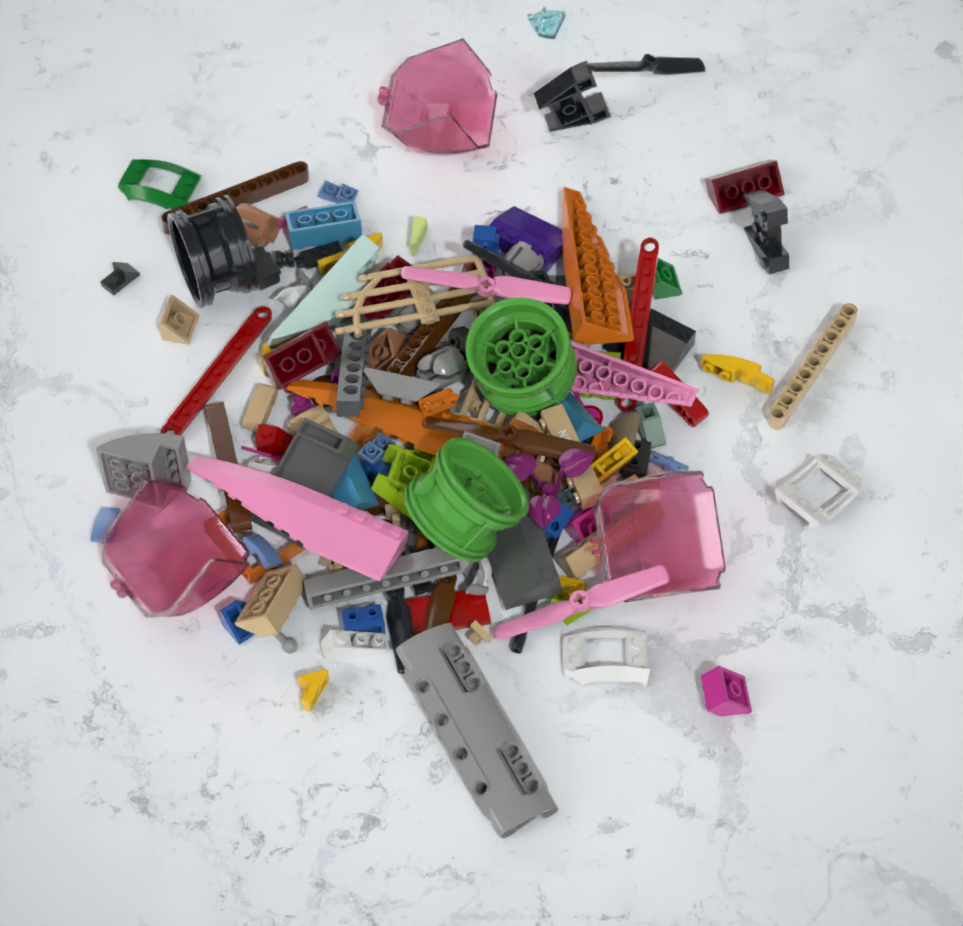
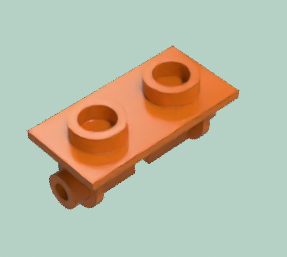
[418,387,459,418]
[591,427,614,462]

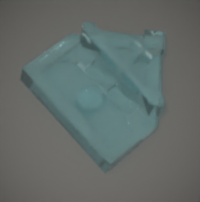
[526,6,566,39]

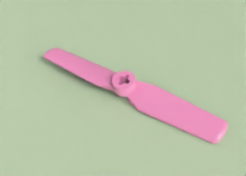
[401,266,572,305]
[493,565,669,641]

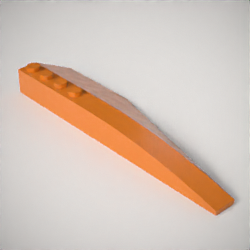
[562,187,634,345]
[287,380,510,460]

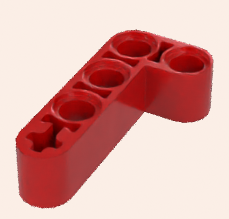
[650,361,709,427]

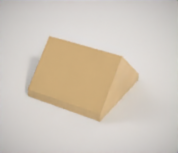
[159,294,200,345]

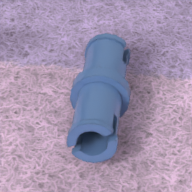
[649,451,689,477]

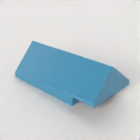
[560,392,603,442]
[332,452,378,511]

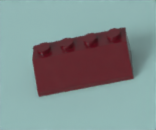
[705,159,785,214]

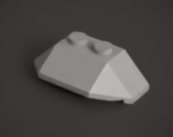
[364,367,440,405]

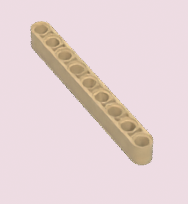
[768,303,858,430]

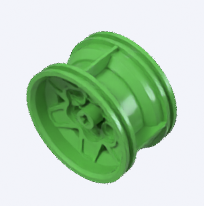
[466,297,577,417]
[404,438,529,562]

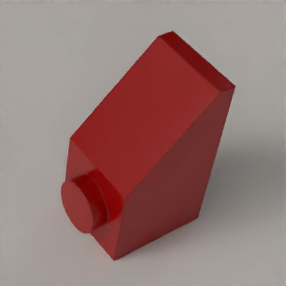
[255,424,294,455]

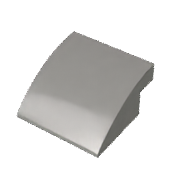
[96,433,192,506]

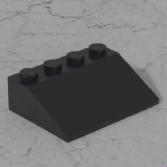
[603,300,696,372]

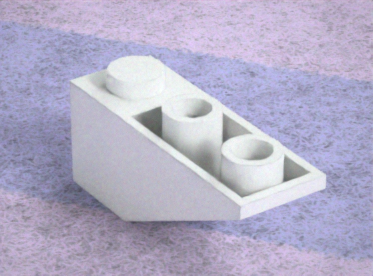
[321,630,388,661]

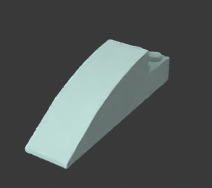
[266,234,380,350]

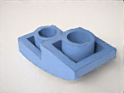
[318,180,359,204]
[357,432,396,466]
[90,507,121,543]
[243,534,283,569]

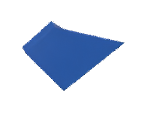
[219,600,255,645]

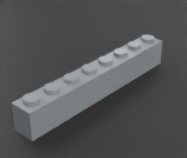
[303,547,465,610]

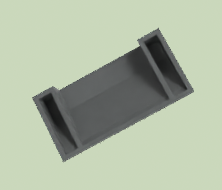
[250,418,359,548]
[487,488,563,610]

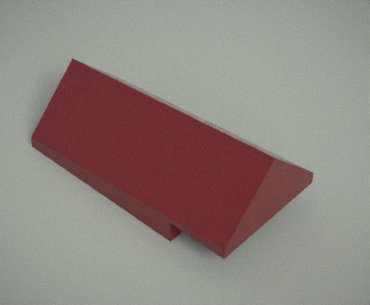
[356,255,413,319]
[262,321,342,390]

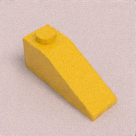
[591,437,638,485]

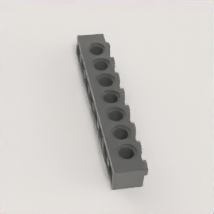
[336,314,372,417]

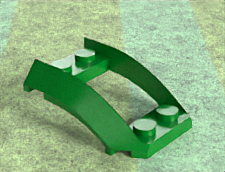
[118,159,202,210]

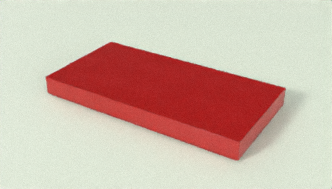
[406,590,491,637]

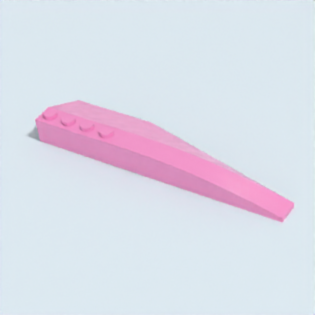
[488,330,699,407]
[186,455,409,582]

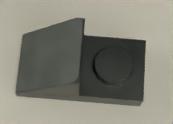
[100,262,140,296]

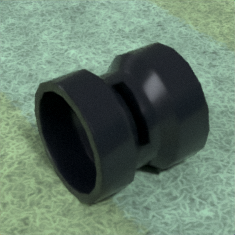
[275,250,295,269]

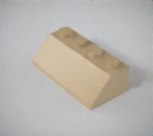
[235,564,306,638]

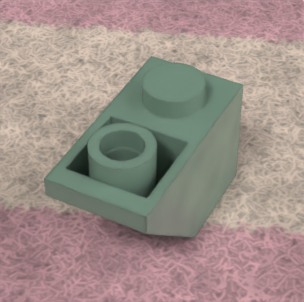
[636,402,666,449]

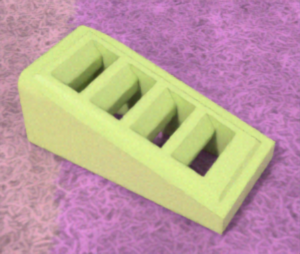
[410,215,428,256]

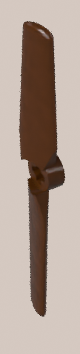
[422,416,596,458]
[424,574,457,631]

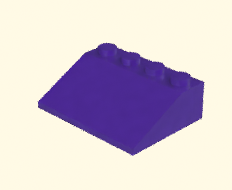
[489,206,563,273]

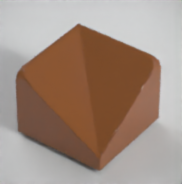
[416,530,434,552]

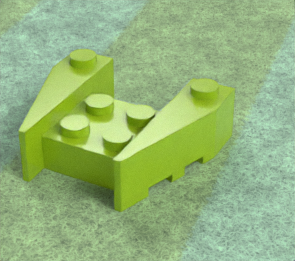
[371,444,436,520]

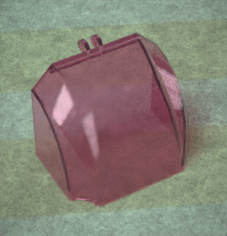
[377,38,497,156]
[589,471,726,603]
[102,479,250,618]

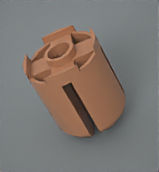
[236,203,280,250]

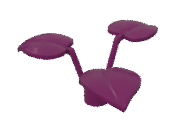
[504,448,594,529]

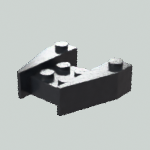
[533,60,611,132]
[742,189,789,274]

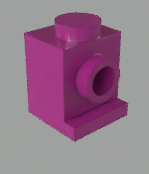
[290,395,314,417]

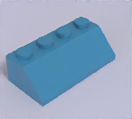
[285,201,362,250]

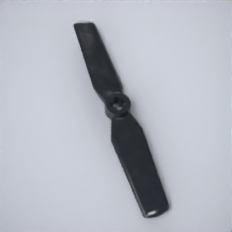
[586,54,706,75]
[462,239,569,310]
[382,519,413,674]

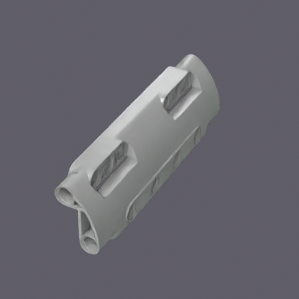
[396,623,559,839]

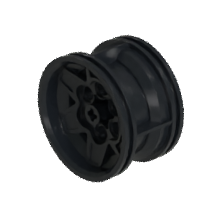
[167,195,259,309]

